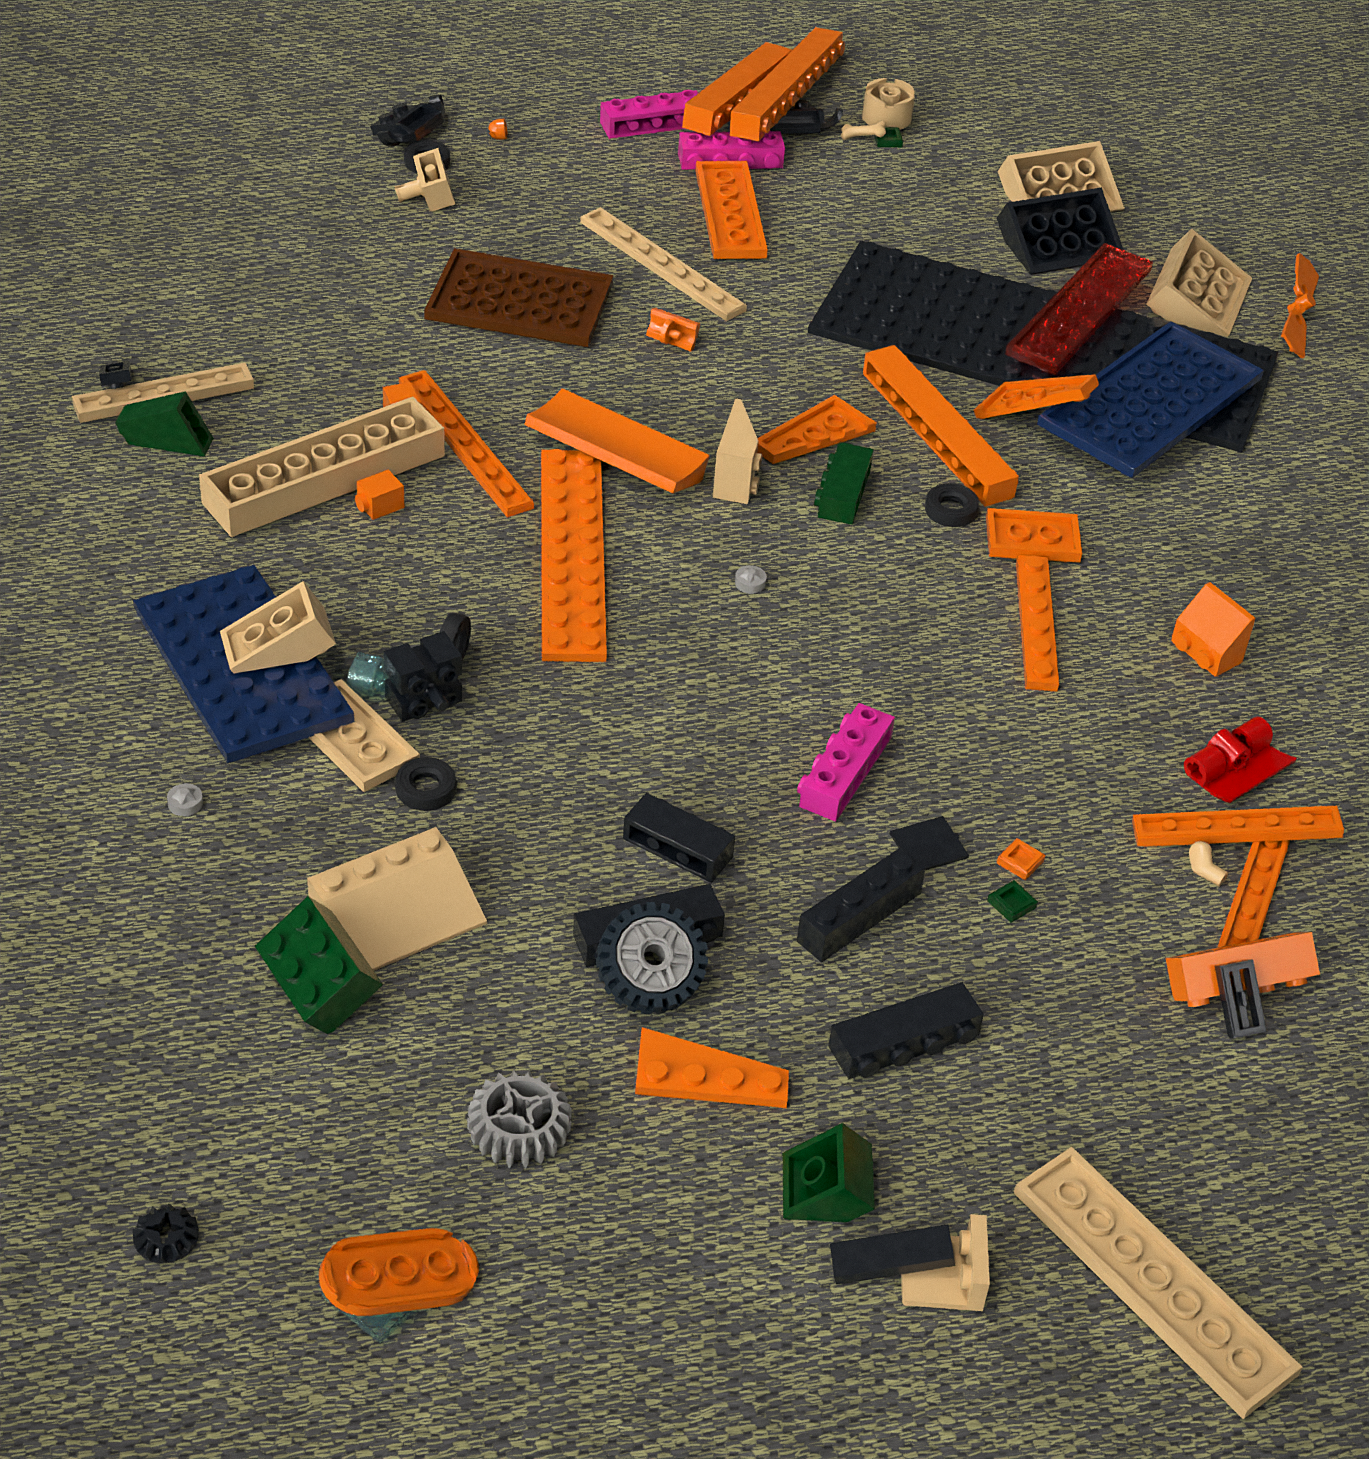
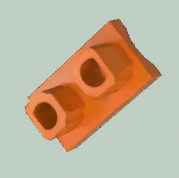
[646,308,700,351]

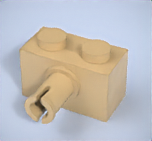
[394,148,455,211]

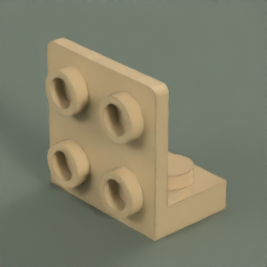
[901,1214,990,1311]

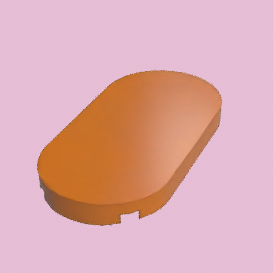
[319,1228,479,1316]

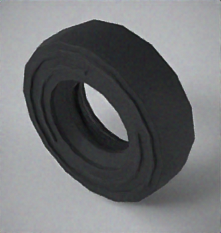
[404,140,450,173]
[925,483,979,527]
[440,613,471,660]
[395,757,457,811]

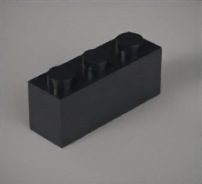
[623,792,735,883]

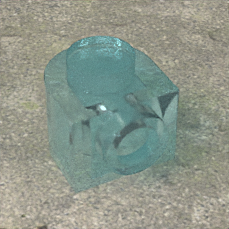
[347,652,387,697]

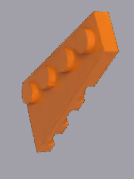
[757,395,877,464]

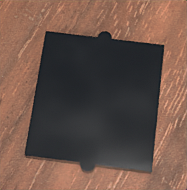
[889,816,969,870]

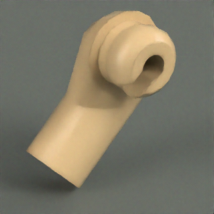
[1189,841,1228,887]

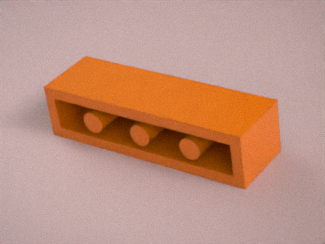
[1166,932,1320,1007]

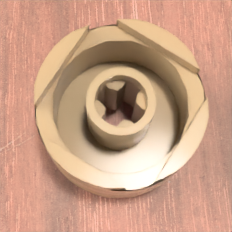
[862,78,915,130]

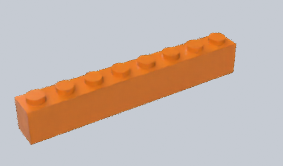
[682,42,792,136]
[863,345,1019,507]

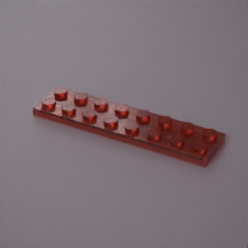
[1005,243,1153,375]

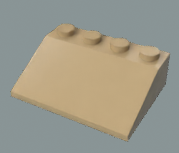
[998,141,1125,212]
[1146,229,1252,337]
[307,827,487,971]

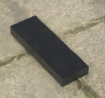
[830,1224,956,1285]

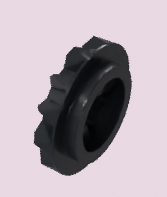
[132,1203,199,1263]

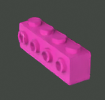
[600,90,698,139]
[678,131,785,170]
[797,703,895,822]

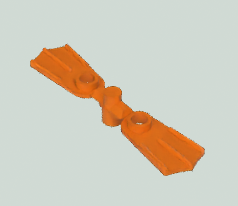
[1281,253,1319,358]

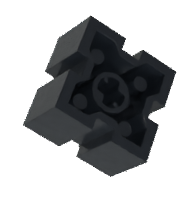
[383,631,462,722]

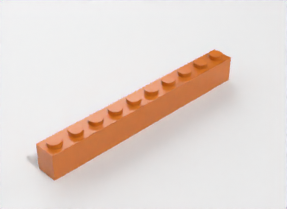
[730,27,845,141]

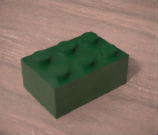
[255,896,383,1034]

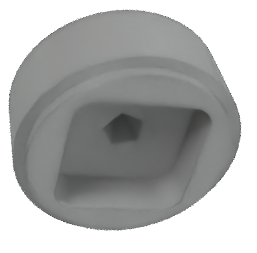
[735,565,767,594]
[167,783,203,816]

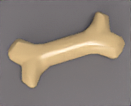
[841,120,887,140]

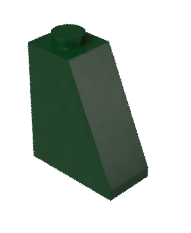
[115,391,214,457]

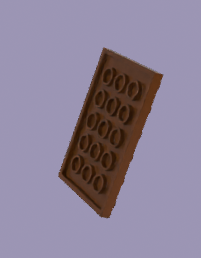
[424,248,614,347]

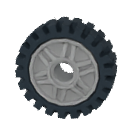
[596,902,708,1015]

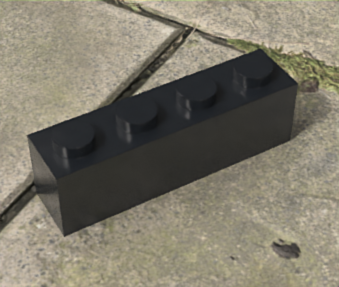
[797,847,926,963]
[573,883,725,967]
[828,982,984,1080]

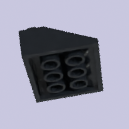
[997,187,1126,275]

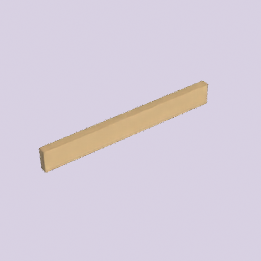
[580,207,747,321]

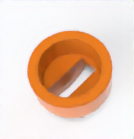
[488,118,508,140]

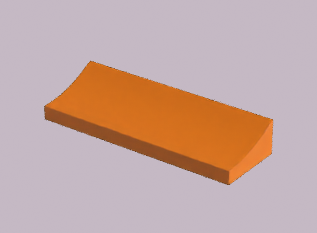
[525,388,710,493]

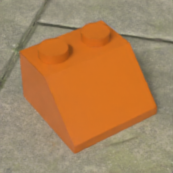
[1171,582,1255,677]

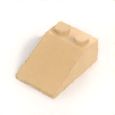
[713,399,762,504]
[220,581,336,673]

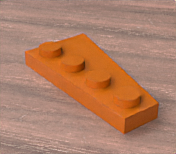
[973,374,1099,419]
[635,1027,789,1108]

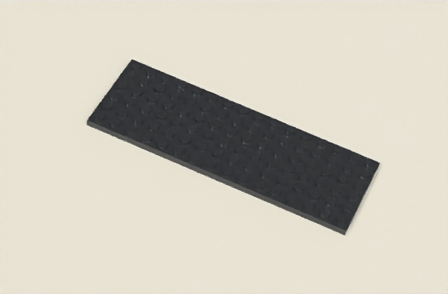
[808,241,1279,453]

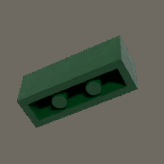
[814,442,874,525]

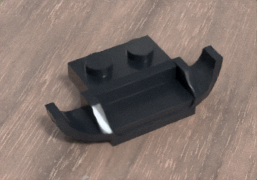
[370,94,445,147]
[770,100,843,134]

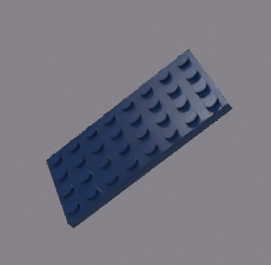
[1037,321,1264,478]
[133,565,355,764]

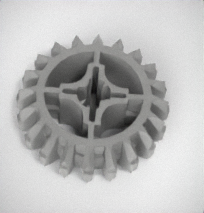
[467,1069,572,1169]

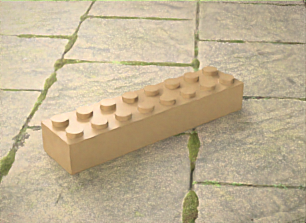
[199,397,445,537]

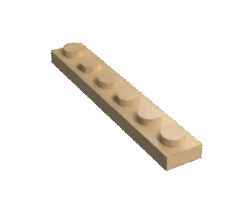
[72,363,254,423]

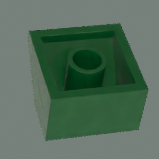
[782,1123,875,1222]

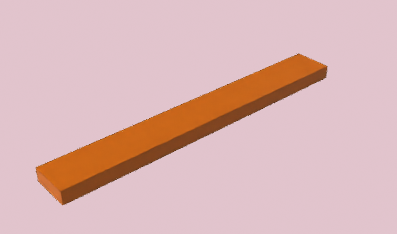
[399,370,534,517]

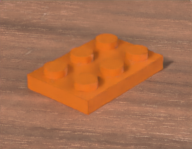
[986,508,1082,563]

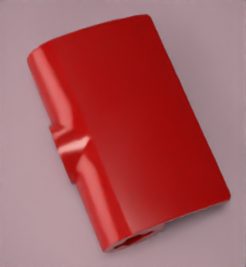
[1184,716,1297,803]

